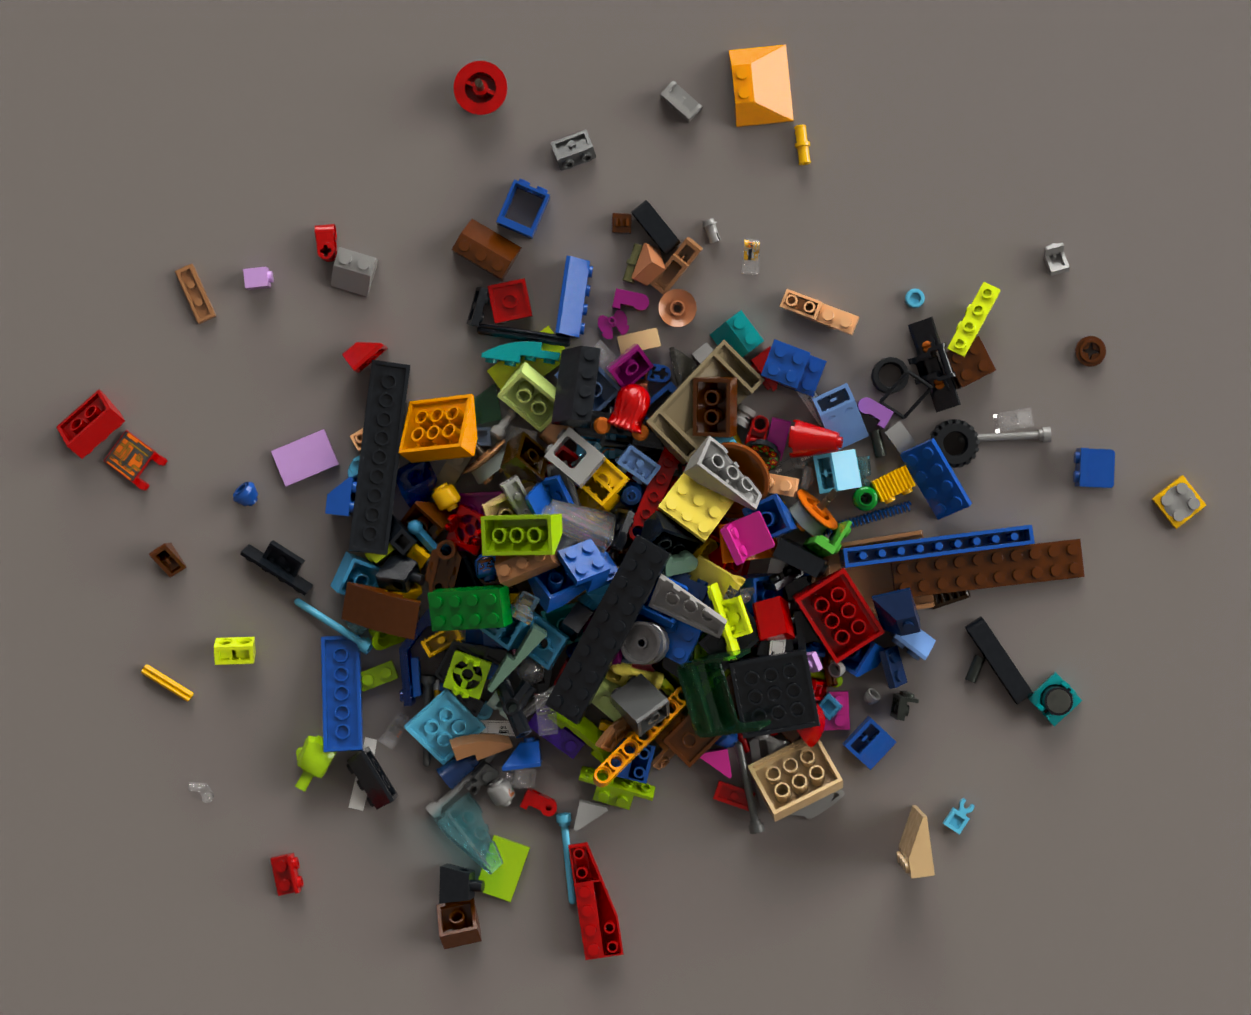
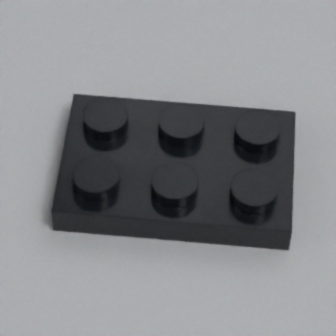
[698,610,759,672]

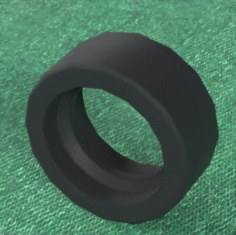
[871,357,909,394]

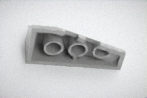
[684,435,762,511]

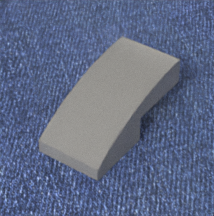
[884,421,917,455]

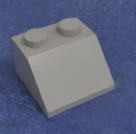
[331,247,379,297]

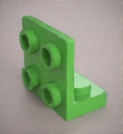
[803,520,852,557]

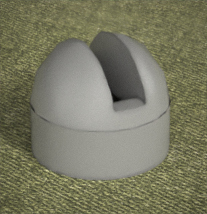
[829,662,846,678]
[863,688,881,705]

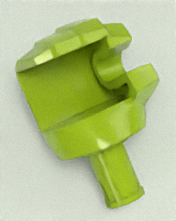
[295,735,337,792]

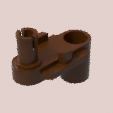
[425,540,462,592]

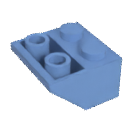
[889,629,936,660]

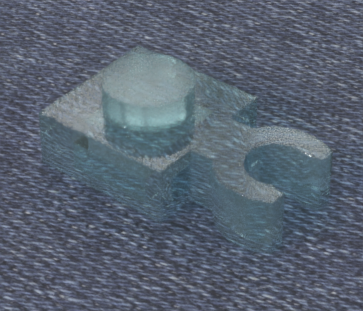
[854,456,871,490]

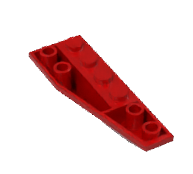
[568,842,624,960]

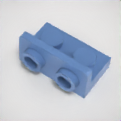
[615,443,661,485]

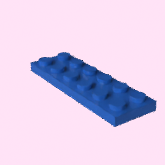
[321,635,363,753]

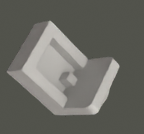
[1043,242,1070,276]

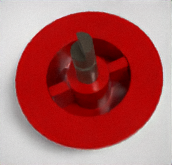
[453,61,508,115]

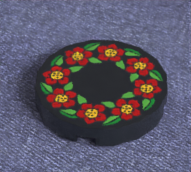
[746,439,781,471]

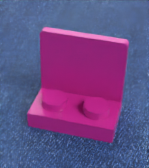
[720,511,775,566]

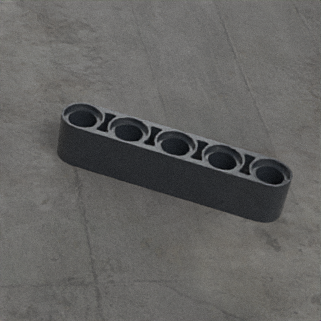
[965,616,1033,705]

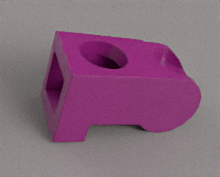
[612,288,649,312]

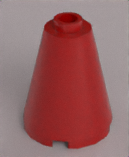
[789,419,843,458]

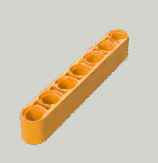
[593,686,693,787]

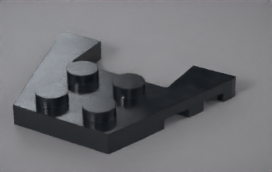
[435,639,513,718]

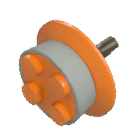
[789,488,838,537]

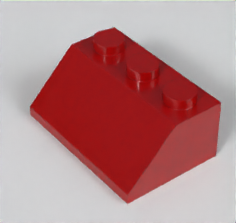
[57,389,125,459]

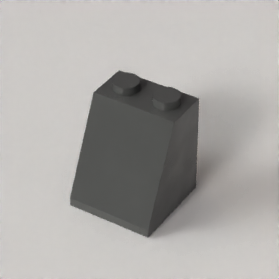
[610,674,670,737]

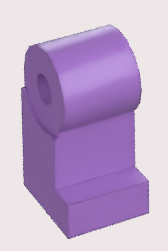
[857,397,894,429]

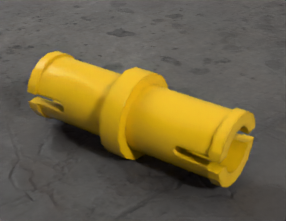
[794,124,811,165]

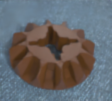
[1075,336,1106,367]

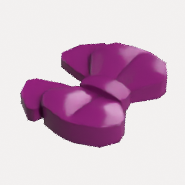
[598,310,629,339]

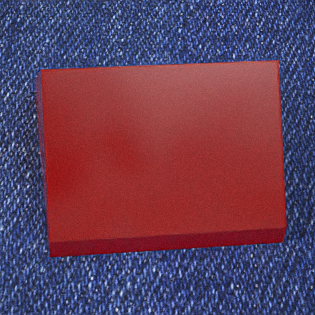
[752,596,795,641]

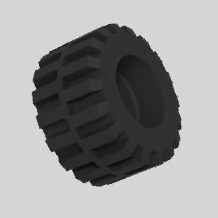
[929,419,980,468]

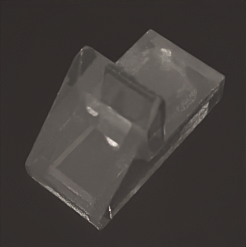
[512,591,540,625]

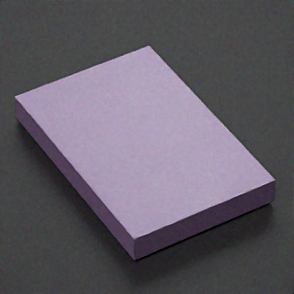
[271,429,339,487]

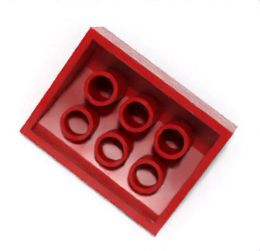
[792,568,885,664]

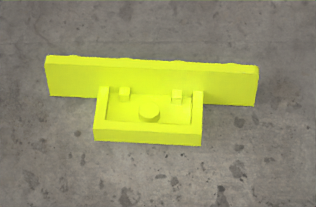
[947,282,1001,357]
[707,582,753,660]

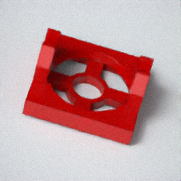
[444,504,485,556]

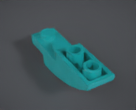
[481,341,561,367]

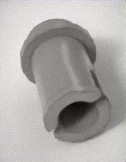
[702,218,721,244]

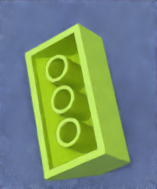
[481,514,563,556]

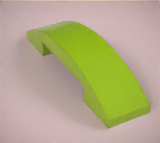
[548,709,613,763]

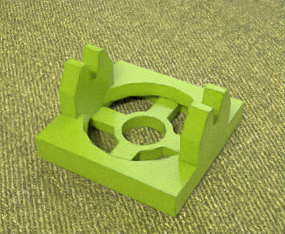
[443,650,492,699]

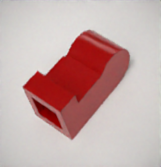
[520,787,557,817]

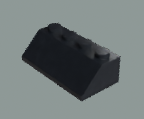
[552,346,601,429]

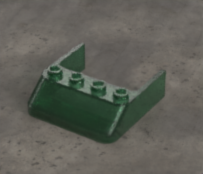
[677,648,772,738]

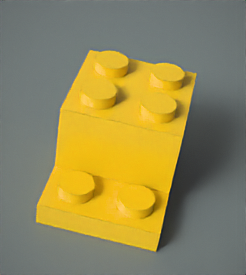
[577,457,630,527]

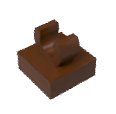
[612,213,632,234]

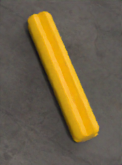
[141,665,194,702]

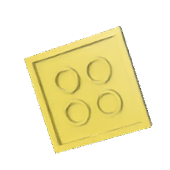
[657,472,735,543]

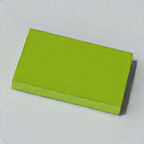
[478,834,530,902]

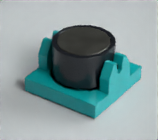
[1027,672,1082,727]

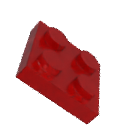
[487,278,533,324]

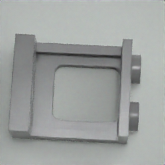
[544,427,606,489]

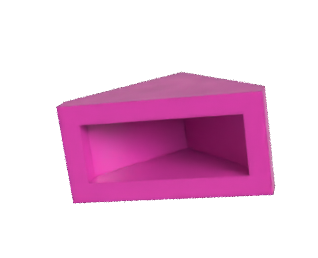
[700,747,732,779]

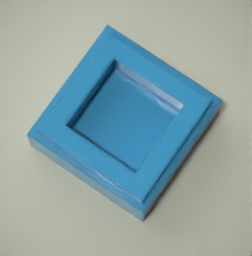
[818,693,843,721]

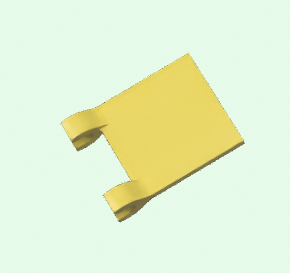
[689,555,746,600]

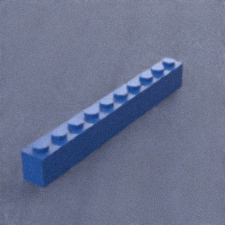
[839,525,1035,568]

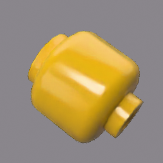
[432,482,461,512]

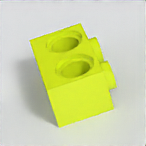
[214,637,256,665]

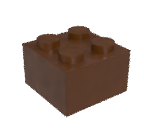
[947,336,996,389]

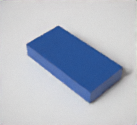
[411,656,423,697]

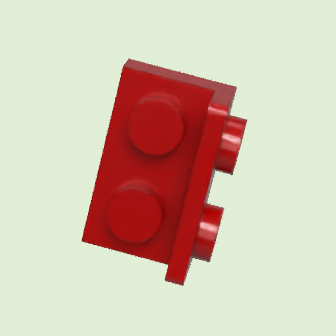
[270,853,304,896]

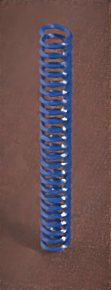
[823,500,912,536]

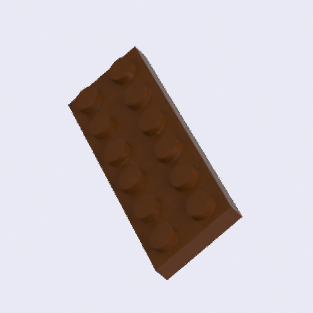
[662,672,739,768]

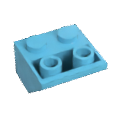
[813,449,862,494]

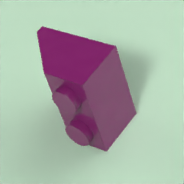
[605,344,654,387]

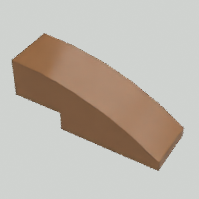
[650,236,703,295]
[449,733,513,761]

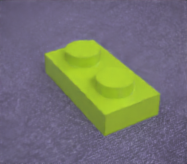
[361,660,399,692]

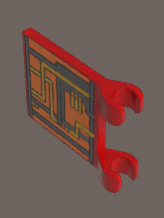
[104,430,168,491]

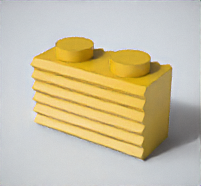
[870,465,916,504]
[421,630,465,658]

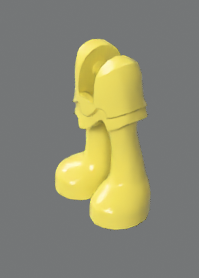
[605,662,664,690]

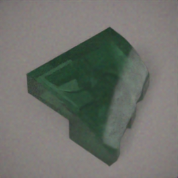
[474,384,502,425]

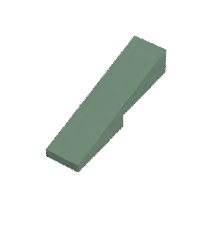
[488,623,547,692]

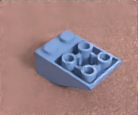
[810,383,869,450]

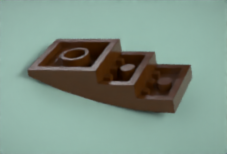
[341,582,421,640]

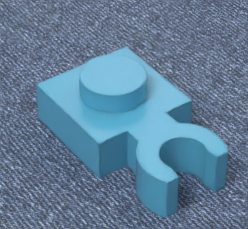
[943,798,975,835]

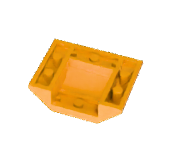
[729,45,794,127]

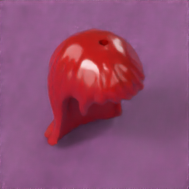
[607,384,650,434]

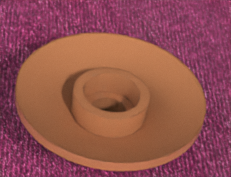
[658,289,697,327]

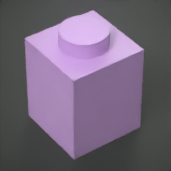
[243,267,274,290]

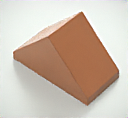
[631,243,665,286]

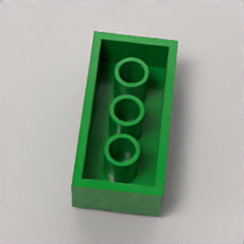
[427,585,513,631]

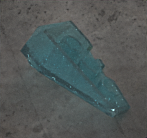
[434,792,503,875]

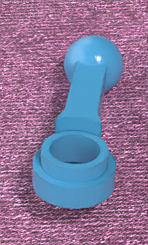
[408,520,452,555]

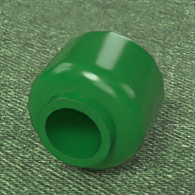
[852,486,878,511]

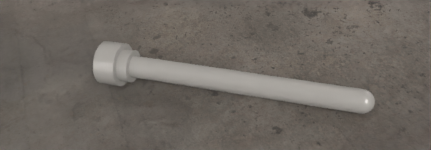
[958,427,1051,443]
[425,753,499,819]

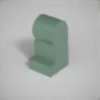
[662,550,698,577]

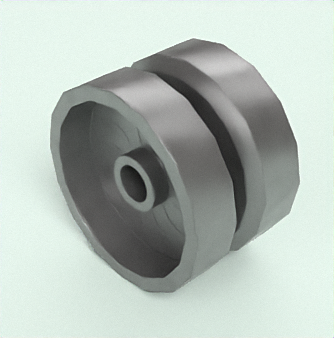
[621,621,669,665]

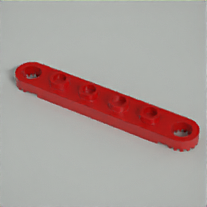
[628,447,679,541]

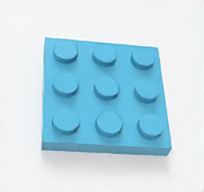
[404,688,486,765]

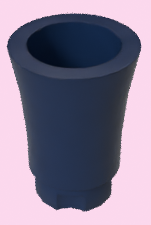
[436,755,480,790]

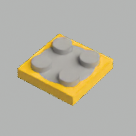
[1152,475,1206,529]

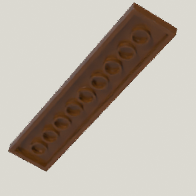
[890,539,1085,597]

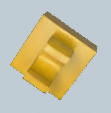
[407,544,430,570]

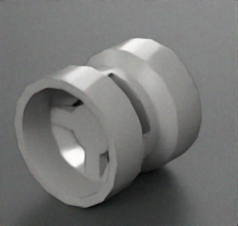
[737,403,756,429]

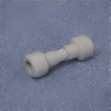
[489,408,518,441]

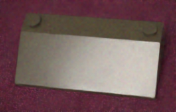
[646,340,765,464]

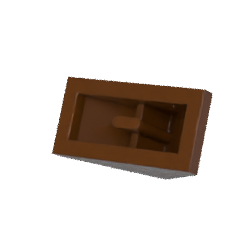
[149,543,187,578]

